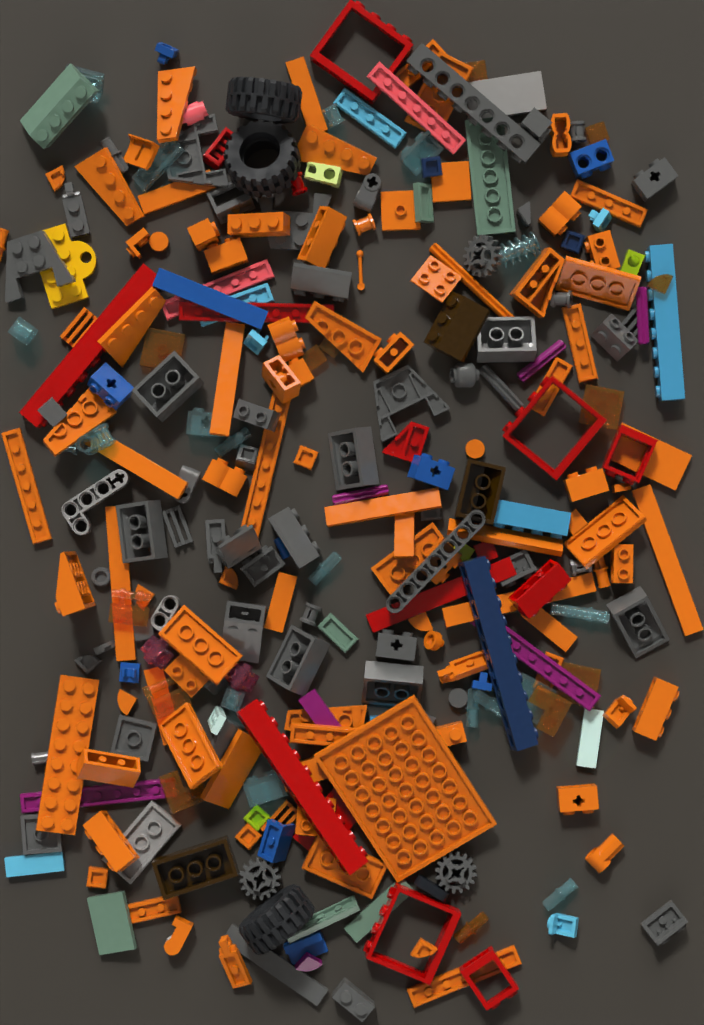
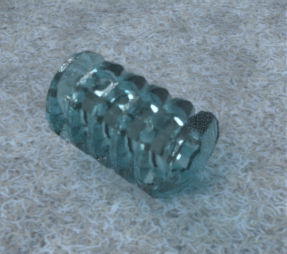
[499,231,541,268]

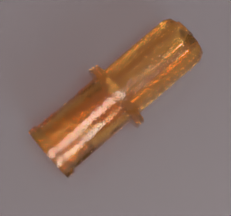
[453,912,489,944]

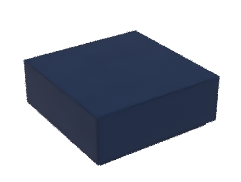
[420,156,442,178]
[560,229,585,255]

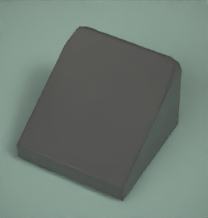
[516,201,531,228]
[37,397,67,427]
[235,444,259,471]
[205,677,229,695]

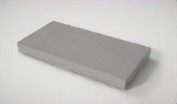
[467,71,547,119]
[101,800,182,885]

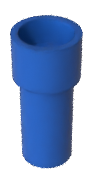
[274,537,291,559]

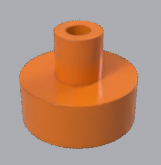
[424,630,444,651]

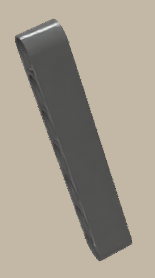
[386,510,486,613]

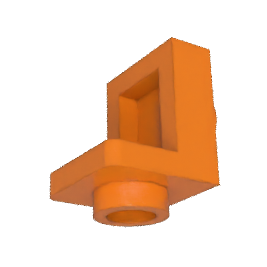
[602,695,637,729]

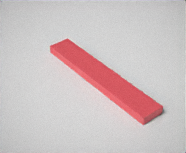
[366,61,466,155]
[162,259,275,320]

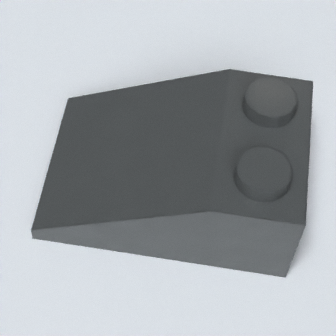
[606,586,670,658]

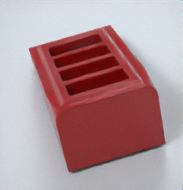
[203,127,233,170]

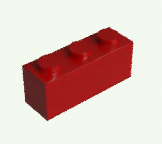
[508,559,571,619]

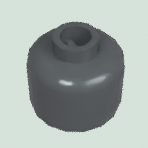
[449,363,479,388]

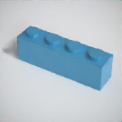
[493,500,571,539]

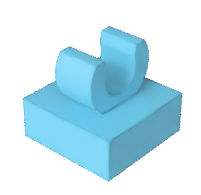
[588,208,612,233]
[243,329,269,355]

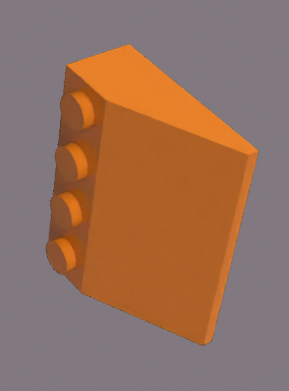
[55,551,96,616]

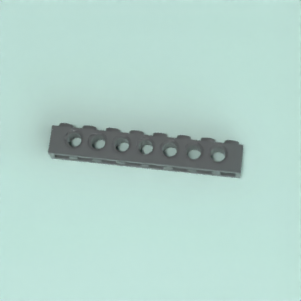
[407,43,541,164]

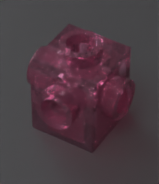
[140,635,175,670]
[224,662,260,693]

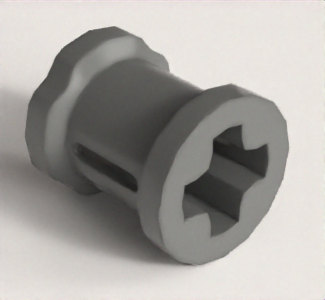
[570,121,587,144]
[550,290,573,308]
[569,559,592,577]
[299,602,322,626]

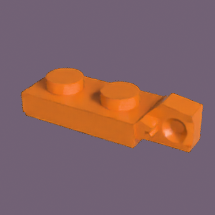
[437,650,488,684]
[218,935,252,989]

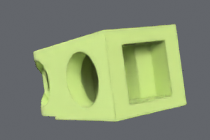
[304,162,343,188]

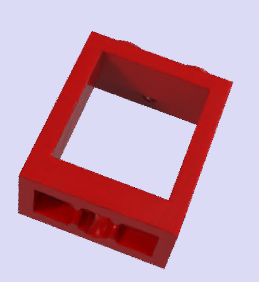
[601,425,658,485]
[459,946,519,1011]

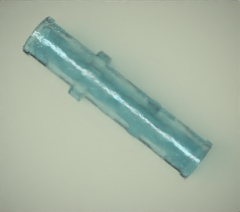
[550,602,610,624]

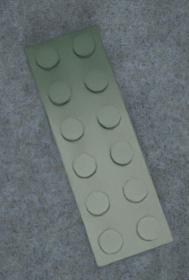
[464,117,516,236]

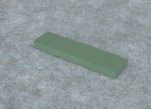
[344,879,414,943]
[287,895,360,944]

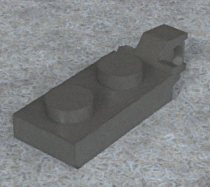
[62,182,91,238]
[205,519,226,573]

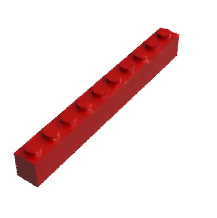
[19,263,160,428]
[235,699,369,876]

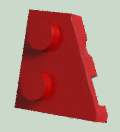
[382,421,430,463]

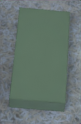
[413,182,434,223]
[317,612,358,653]

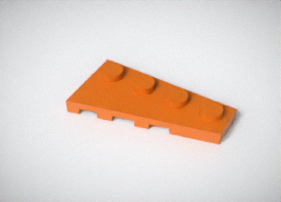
[297,123,377,175]
[74,147,145,226]
[97,287,166,367]
[305,301,382,372]

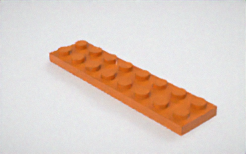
[35,674,99,835]

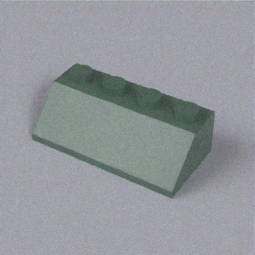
[20,63,99,149]

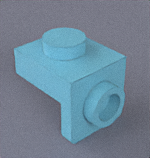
[547,913,579,938]

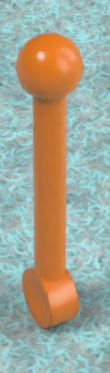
[356,250,365,291]

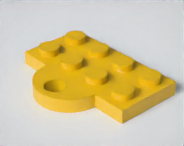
[40,224,97,309]

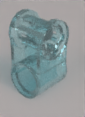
[76,423,116,455]

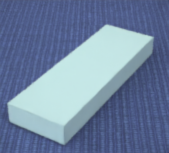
[207,705,226,735]
[576,708,604,768]

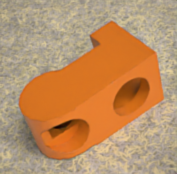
[164,914,194,955]

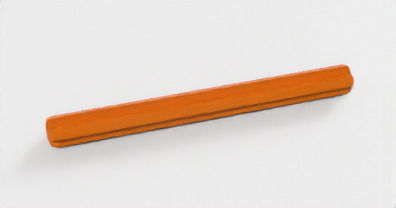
[429,243,515,317]

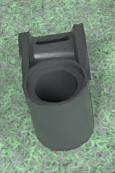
[353,173,381,213]
[174,465,201,504]

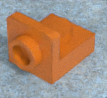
[126,227,150,259]

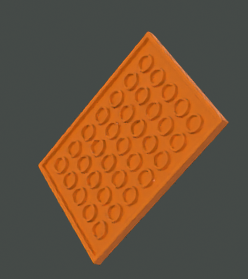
[314,695,497,883]

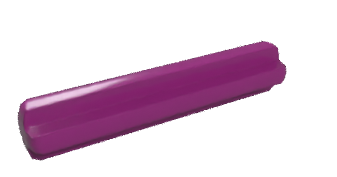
[636,287,649,345]
[517,340,566,382]
[332,484,389,505]

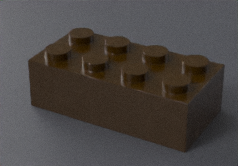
[152,835,239,900]

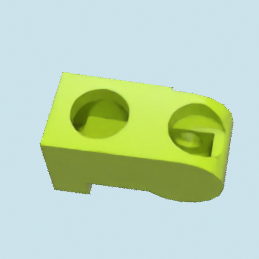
[620,249,645,275]

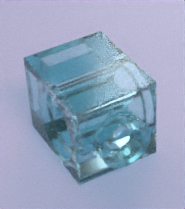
[8,317,39,346]
[220,686,246,712]

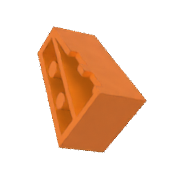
[510,247,565,318]

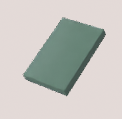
[87,890,137,955]

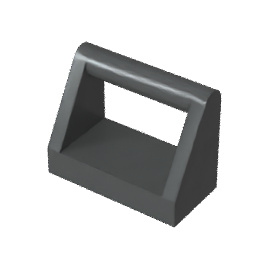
[206,181,256,224]

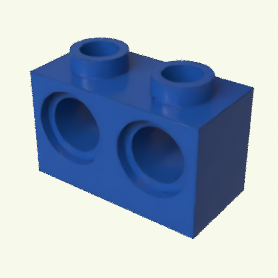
[568,139,614,179]

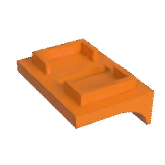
[123,134,160,170]

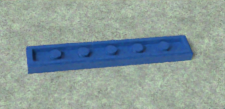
[152,268,268,330]

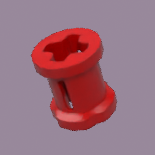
[291,172,308,196]

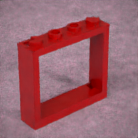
[310,0,414,105]
[502,375,607,480]
[363,882,462,985]

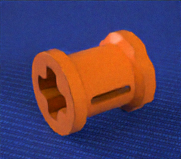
[352,213,376,236]

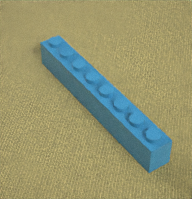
[644,244,685,402]

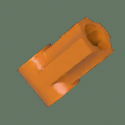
[585,833,624,873]

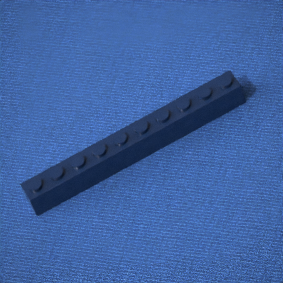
[458,556,539,751]

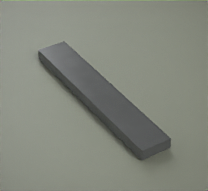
[225,923,328,1006]

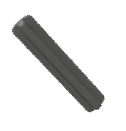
[479,364,524,411]

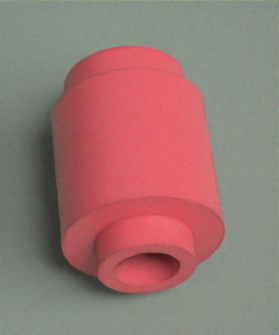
[183,101,209,126]

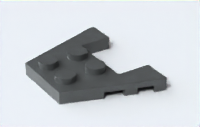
[161,113,229,188]
[258,193,332,251]
[5,230,76,303]
[373,365,450,442]

